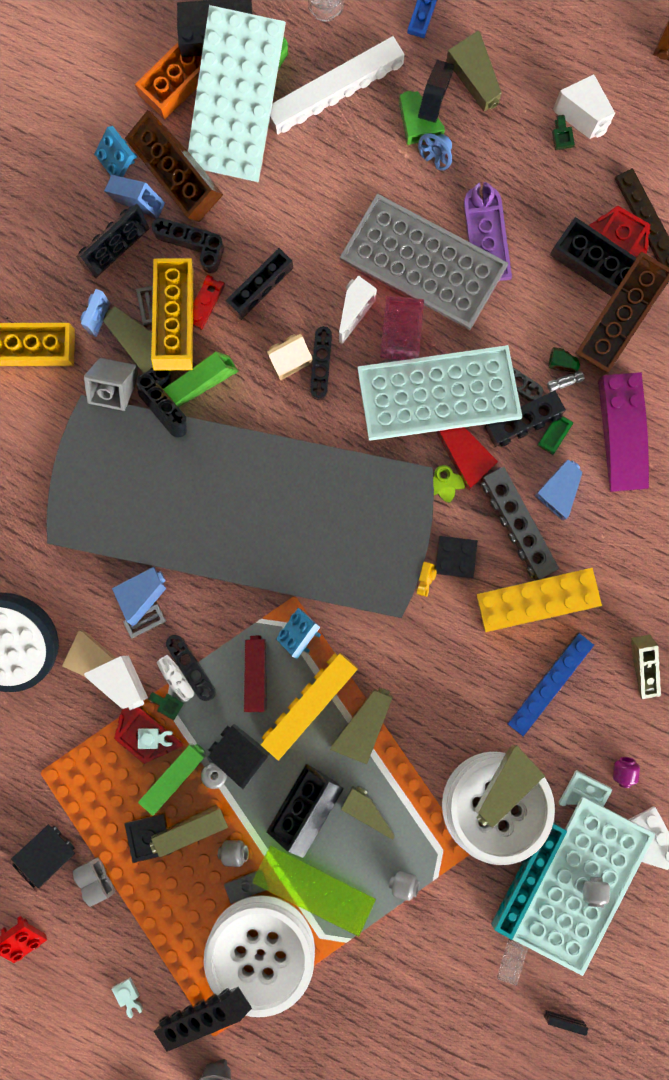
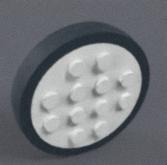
[0,592,59,692]

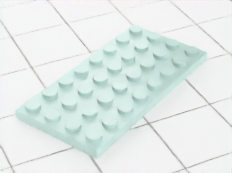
[188,5,286,182]
[358,345,522,441]
[513,796,655,976]

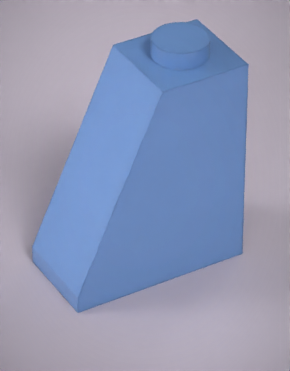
[104,175,165,219]
[534,460,583,521]
[112,567,166,626]

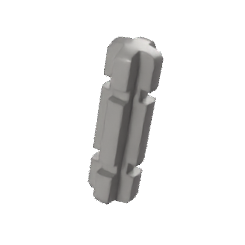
[547,371,585,392]

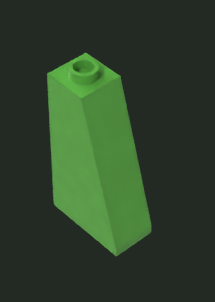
[163,352,239,407]
[138,743,206,816]

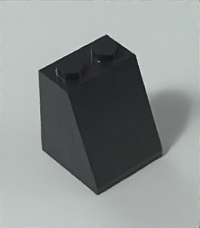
[208,724,270,789]
[10,824,75,892]

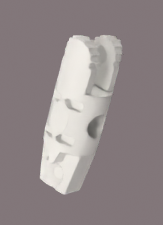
[157,655,194,702]

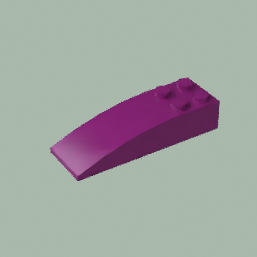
[598,372,649,492]

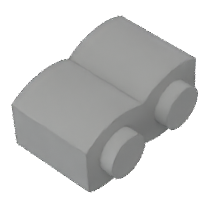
[72,857,115,907]

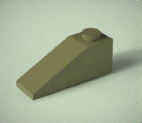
[631,635,661,699]
[341,786,395,840]

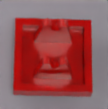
[0,916,47,963]

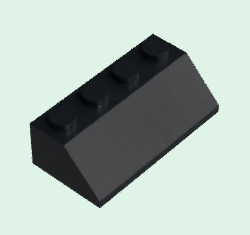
[266,764,344,858]

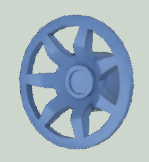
[418,133,452,171]

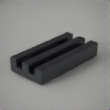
[544,1010,589,1036]

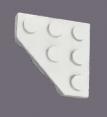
[629,806,669,870]

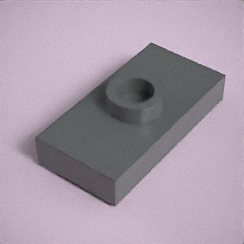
[224,869,268,904]

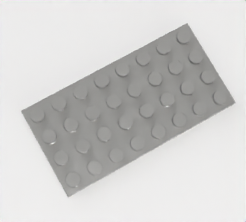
[340,194,508,330]

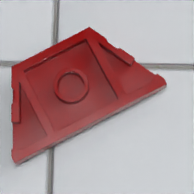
[588,206,650,258]
[114,707,184,764]

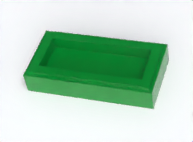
[537,416,574,455]

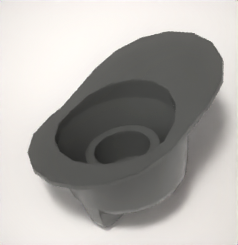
[198,1059,232,1080]

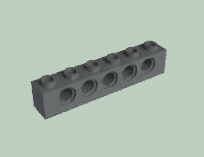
[481,467,559,580]

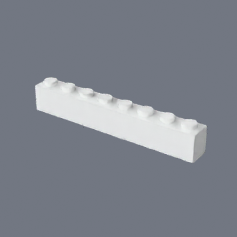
[269,36,404,135]

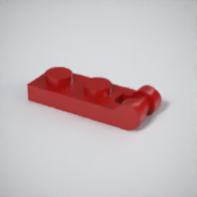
[193,275,225,330]

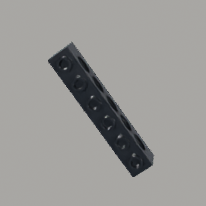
[153,987,252,1052]

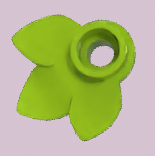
[433,465,465,503]

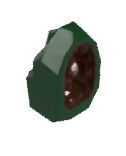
[548,347,580,372]

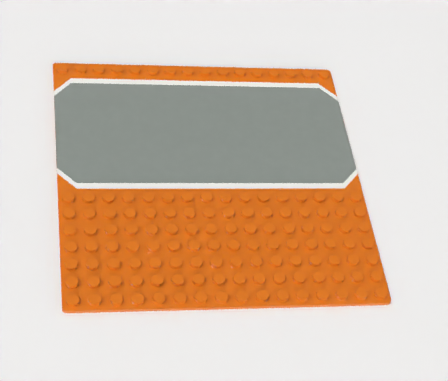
[41,597,470,1036]

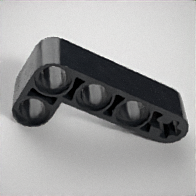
[418,60,455,123]
[152,218,224,274]
[137,369,187,438]

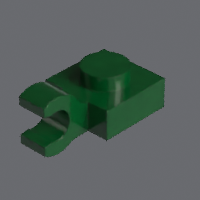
[552,115,575,150]
[148,692,184,721]

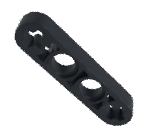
[310,326,332,400]
[166,635,216,701]

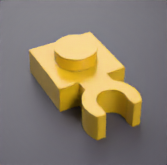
[417,562,437,597]

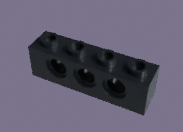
[225,248,293,320]
[485,390,566,447]

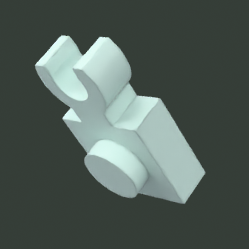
[138,728,173,749]
[111,977,143,1018]

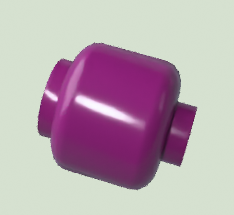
[613,757,640,788]

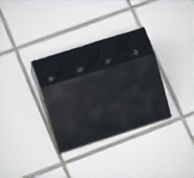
[177,0,253,57]
[76,204,150,278]

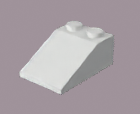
[339,276,377,344]

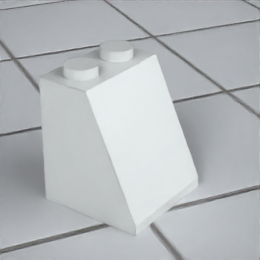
[553,75,615,139]
[84,655,148,710]

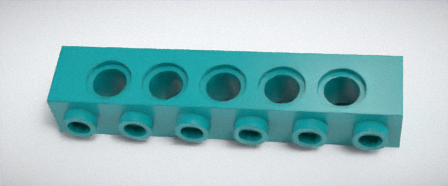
[491,822,567,940]

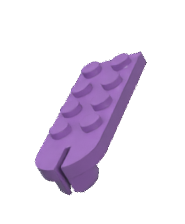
[464,182,512,281]

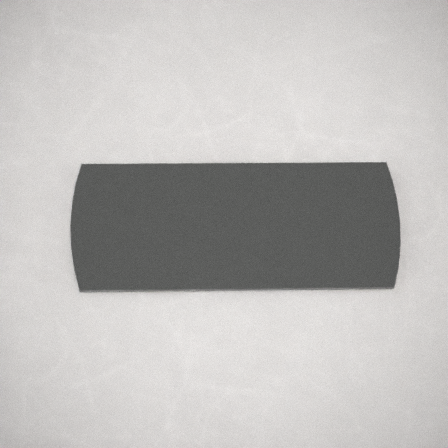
[47,395,434,618]

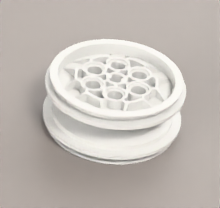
[442,752,555,865]
[204,895,315,1017]

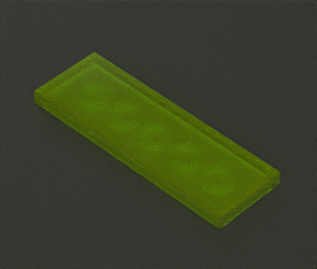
[252,845,376,937]

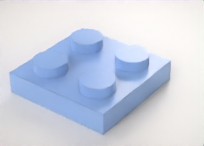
[80,289,111,337]

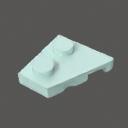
[559,770,612,807]

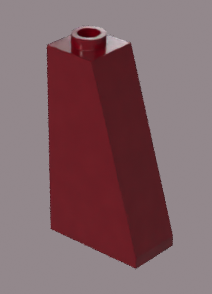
[244,635,267,712]

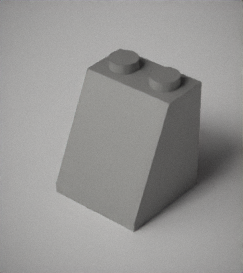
[84,358,138,411]

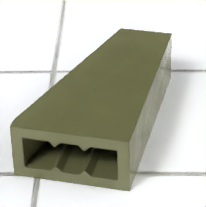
[446,31,502,112]
[103,306,153,373]
[330,687,393,764]
[475,744,545,828]
[149,805,228,858]

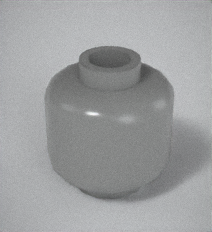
[201,763,227,789]
[218,840,249,867]
[389,871,420,901]
[583,877,610,908]

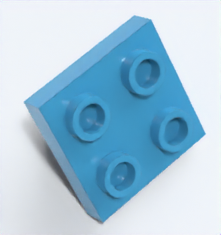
[94,126,138,177]
[276,608,321,659]

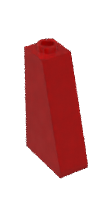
[436,427,498,490]

